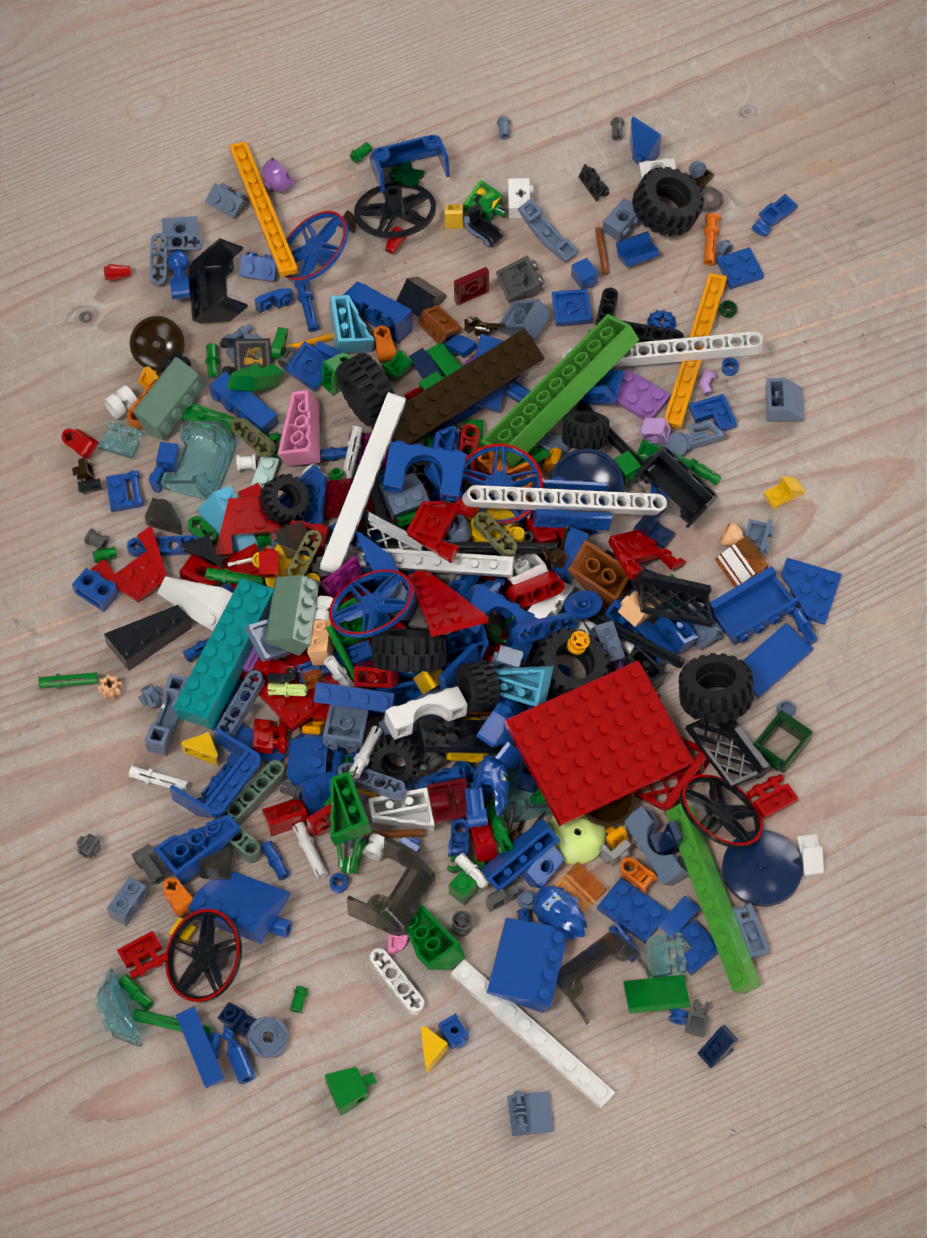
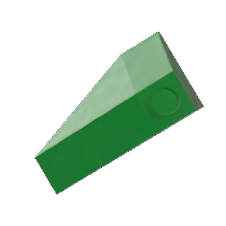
[399,898,466,970]

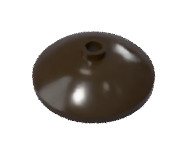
[129,316,185,371]
[584,792,635,827]

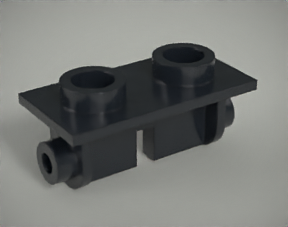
[578,164,609,202]

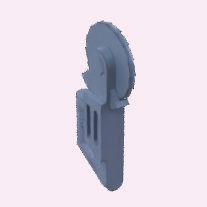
[660,419,725,456]

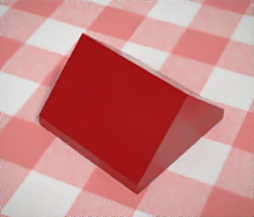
[262,799,308,837]

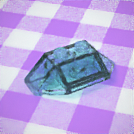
[95,968,143,1047]

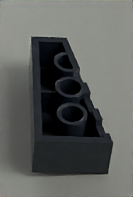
[104,605,191,671]

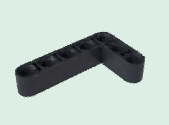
[595,287,684,352]

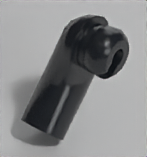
[267,668,297,683]

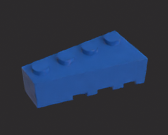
[343,281,413,344]

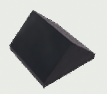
[396,276,447,318]
[181,535,218,565]

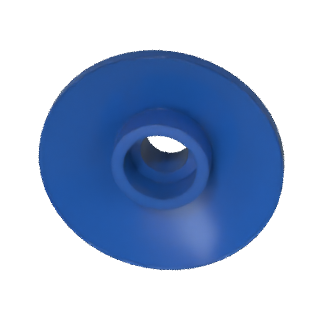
[564,590,603,619]

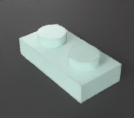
[251,456,280,488]

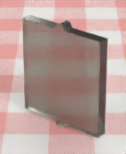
[273,521,314,559]

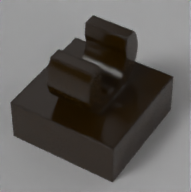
[72,457,95,480]

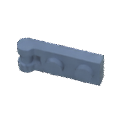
[732,903,770,959]

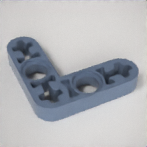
[150,233,203,286]

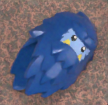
[471,754,510,818]
[533,885,587,940]

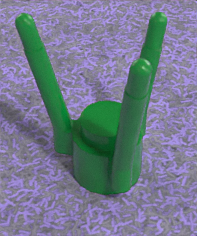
[337,836,366,874]

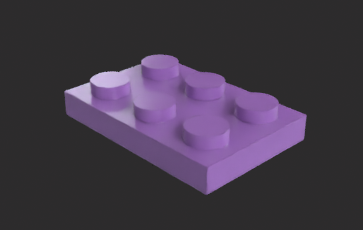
[616,367,671,420]

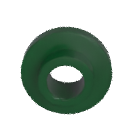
[719,300,737,318]

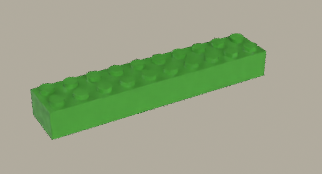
[481,314,639,468]

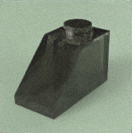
[145,498,183,535]

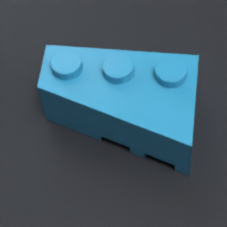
[328,295,374,353]
[494,666,554,706]

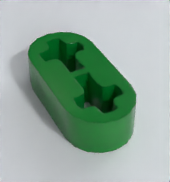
[271,327,288,359]
[188,516,217,546]

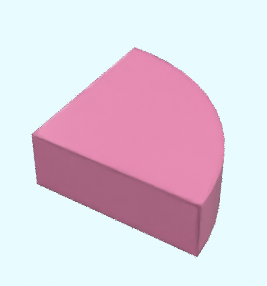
[387,934,409,955]

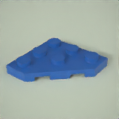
[278,464,327,538]
[781,558,842,625]

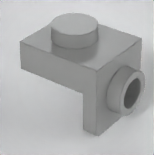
[600,839,631,867]

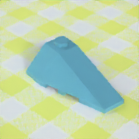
[198,485,261,553]

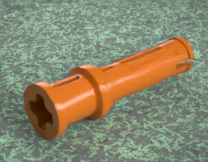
[703,213,721,266]

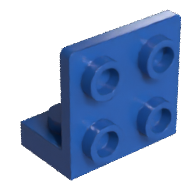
[580,370,624,404]

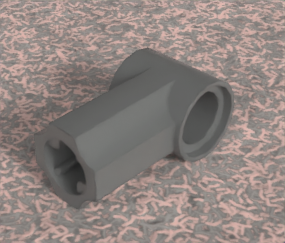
[131,844,168,885]

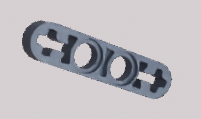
[217,670,265,737]
[338,763,407,800]

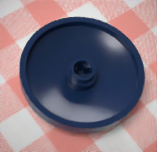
[549,448,624,505]
[722,830,803,907]

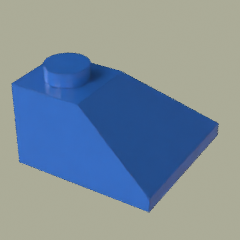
[630,116,661,165]

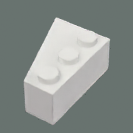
[527,582,574,639]
[368,788,435,831]

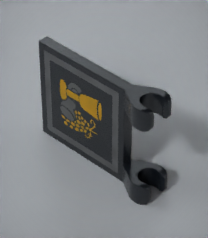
[220,338,272,376]

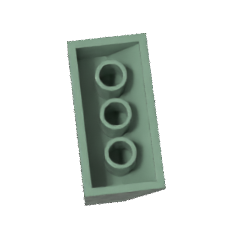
[133,357,206,440]
[264,575,320,656]

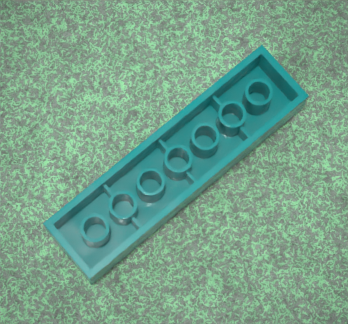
[173,578,273,730]

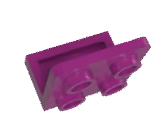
[319,556,363,598]

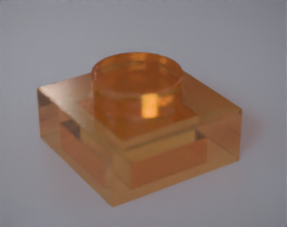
[301,669,325,689]

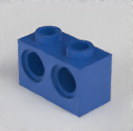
[72,568,118,612]

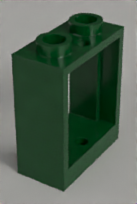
[754,710,813,773]

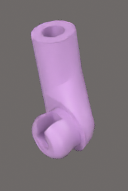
[699,370,716,396]

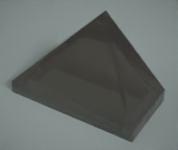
[198,845,236,879]

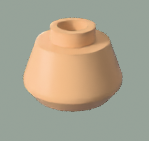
[720,522,744,547]

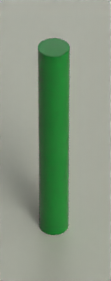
[326,625,354,680]

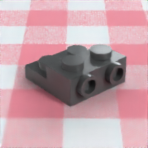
[496,255,545,303]

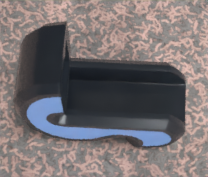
[463,204,503,247]

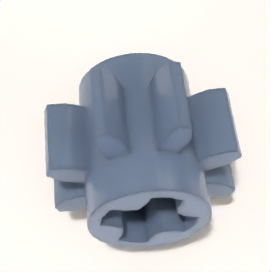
[138,684,164,708]

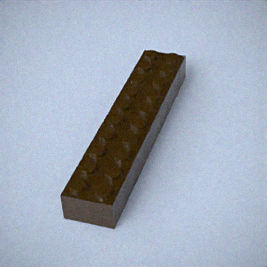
[371,328,545,453]

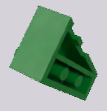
[330,771,372,846]

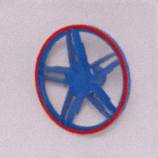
[285,211,349,283]
[459,444,543,526]
[329,570,414,638]

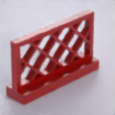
[634,736,712,816]

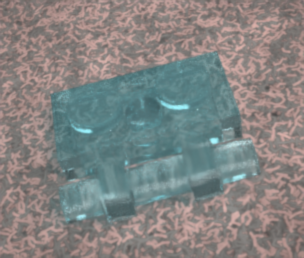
[98,422,144,459]
[647,933,687,978]

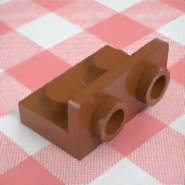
[418,305,462,344]

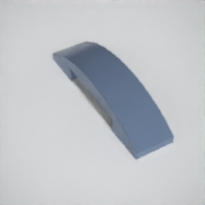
[518,198,579,262]

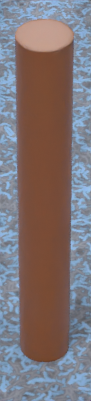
[595,227,609,275]
[365,829,425,838]

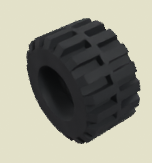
[562,411,609,449]
[258,474,311,525]
[455,660,500,713]
[369,734,423,784]

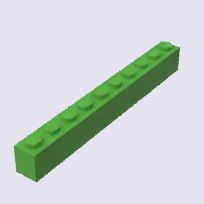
[666,803,761,994]

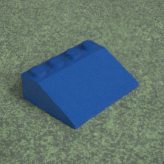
[188,868,291,944]
[486,918,569,1013]

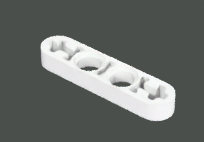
[370,948,424,1015]

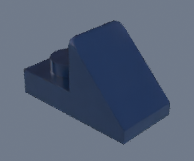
[633,515,675,549]
[650,821,683,856]
[698,1025,738,1068]

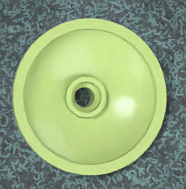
[548,816,606,865]

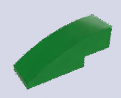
[226,364,284,391]

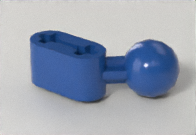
[167,250,190,300]

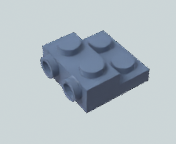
[245,619,292,662]
[323,704,369,752]

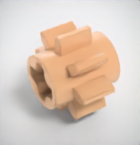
[98,675,123,700]

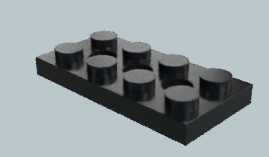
[417,719,501,753]

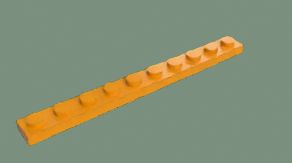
[229,141,298,277]
[664,273,727,429]

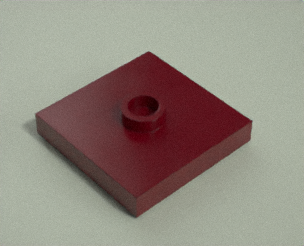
[454,267,489,305]

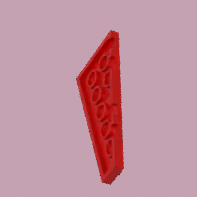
[408,570,488,637]

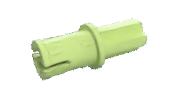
[268,682,308,697]

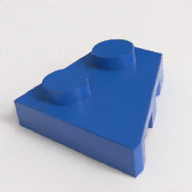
[299,770,338,817]

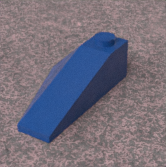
[154,814,241,885]

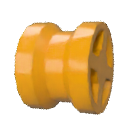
[567,631,590,655]

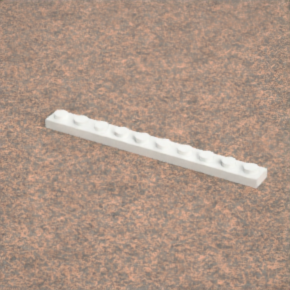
[324,544,514,578]
[450,959,615,1109]

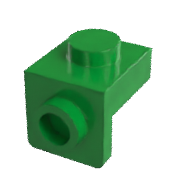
[381,350,414,379]

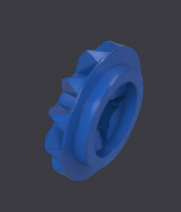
[647,309,676,329]

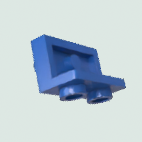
[616,231,659,267]
[239,252,277,281]

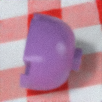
[262,157,296,193]

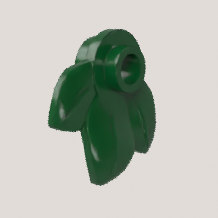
[389,162,424,186]

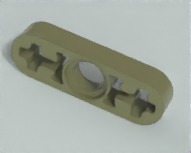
[231,418,275,457]
[473,512,517,557]
[286,530,322,576]

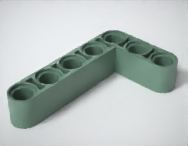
[214,760,285,863]

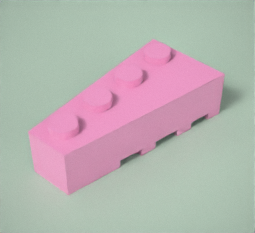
[277,390,320,466]

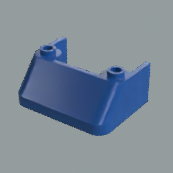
[369,134,450,194]
[170,727,261,817]

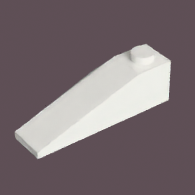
[507,541,548,584]
[157,576,233,631]

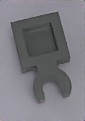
[486,885,520,912]
[684,999,709,1037]

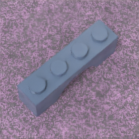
[145,673,188,756]
[625,806,689,886]

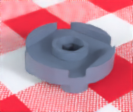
[246,1017,288,1058]

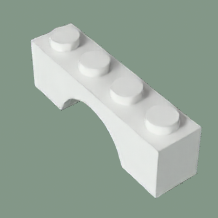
[384,686,468,740]

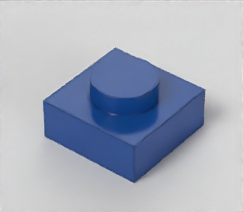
[149,466,167,493]

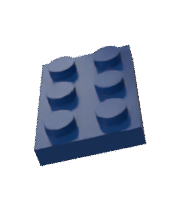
[597,877,669,944]

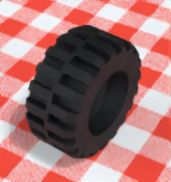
[632,167,704,236]
[335,353,395,426]
[372,628,447,672]
[532,628,610,699]
[678,653,754,724]

